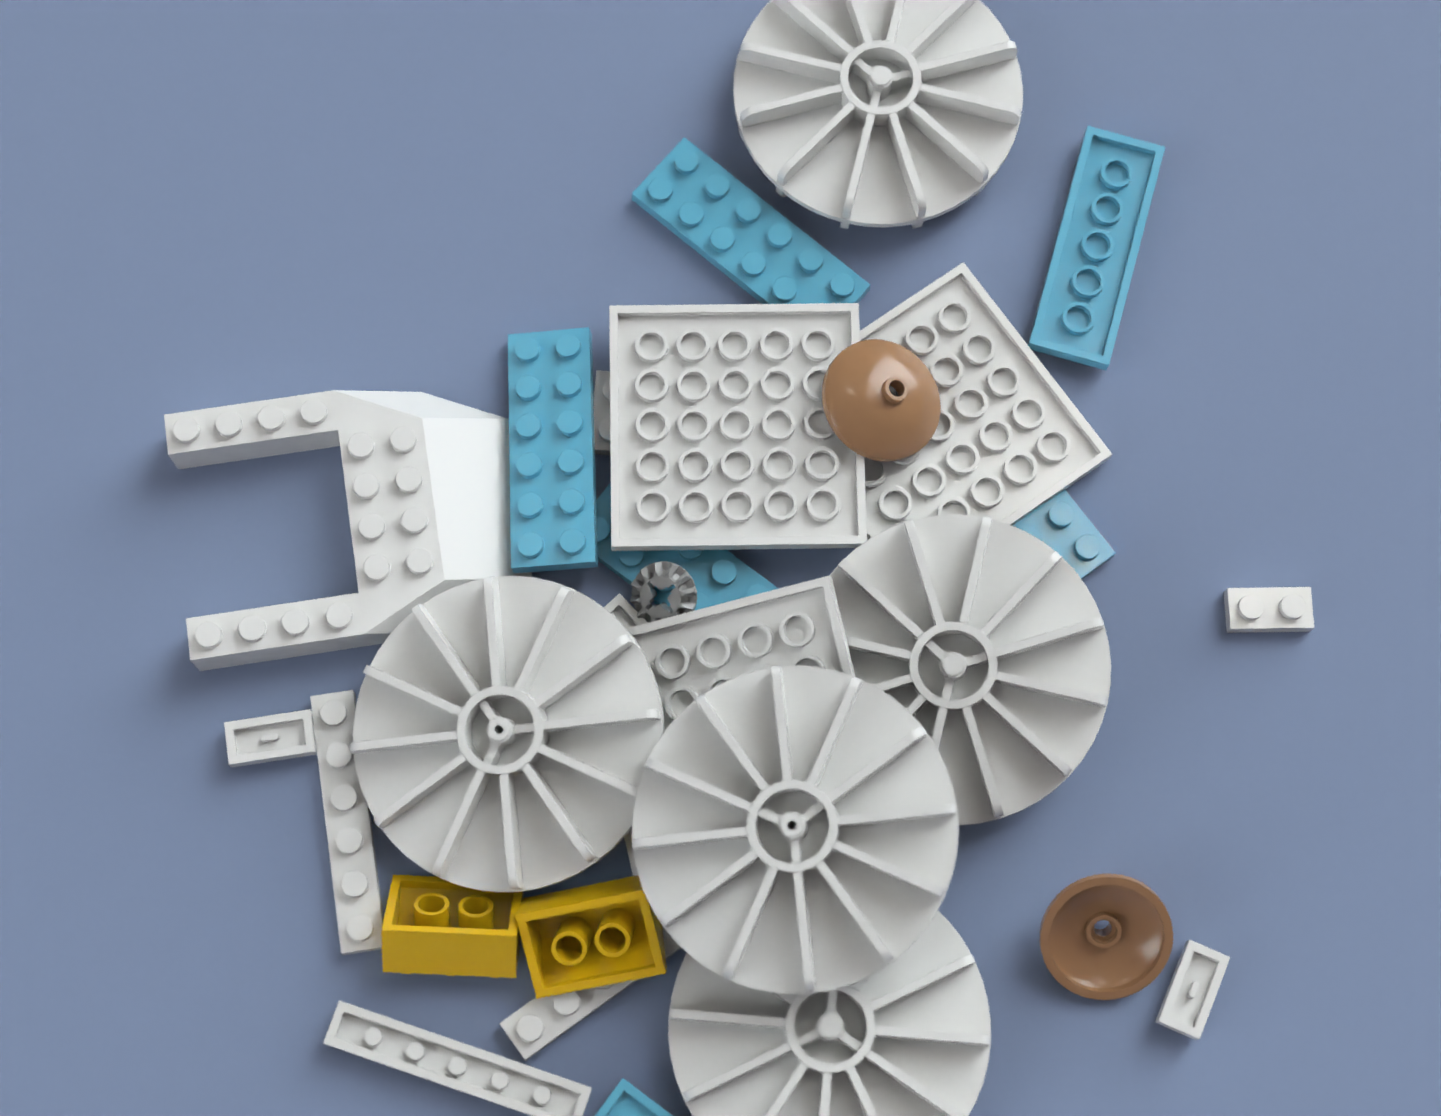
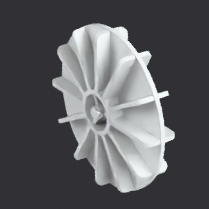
[733,0,1023,229]
[829,514,1111,825]
[350,576,664,892]
[632,665,959,994]
[668,911,991,1116]

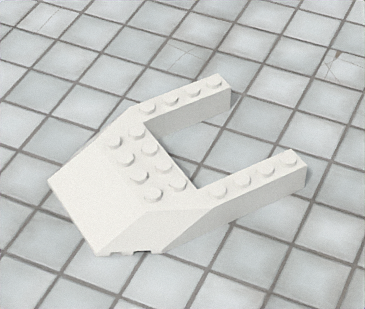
[164,390,532,671]

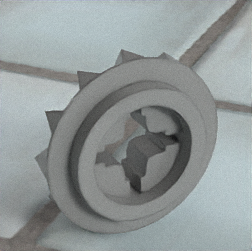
[630,561,697,623]

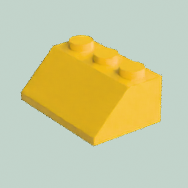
[381,874,524,978]
[515,875,667,999]

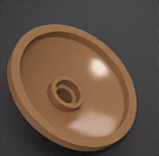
[822,339,941,462]
[1039,874,1173,1000]

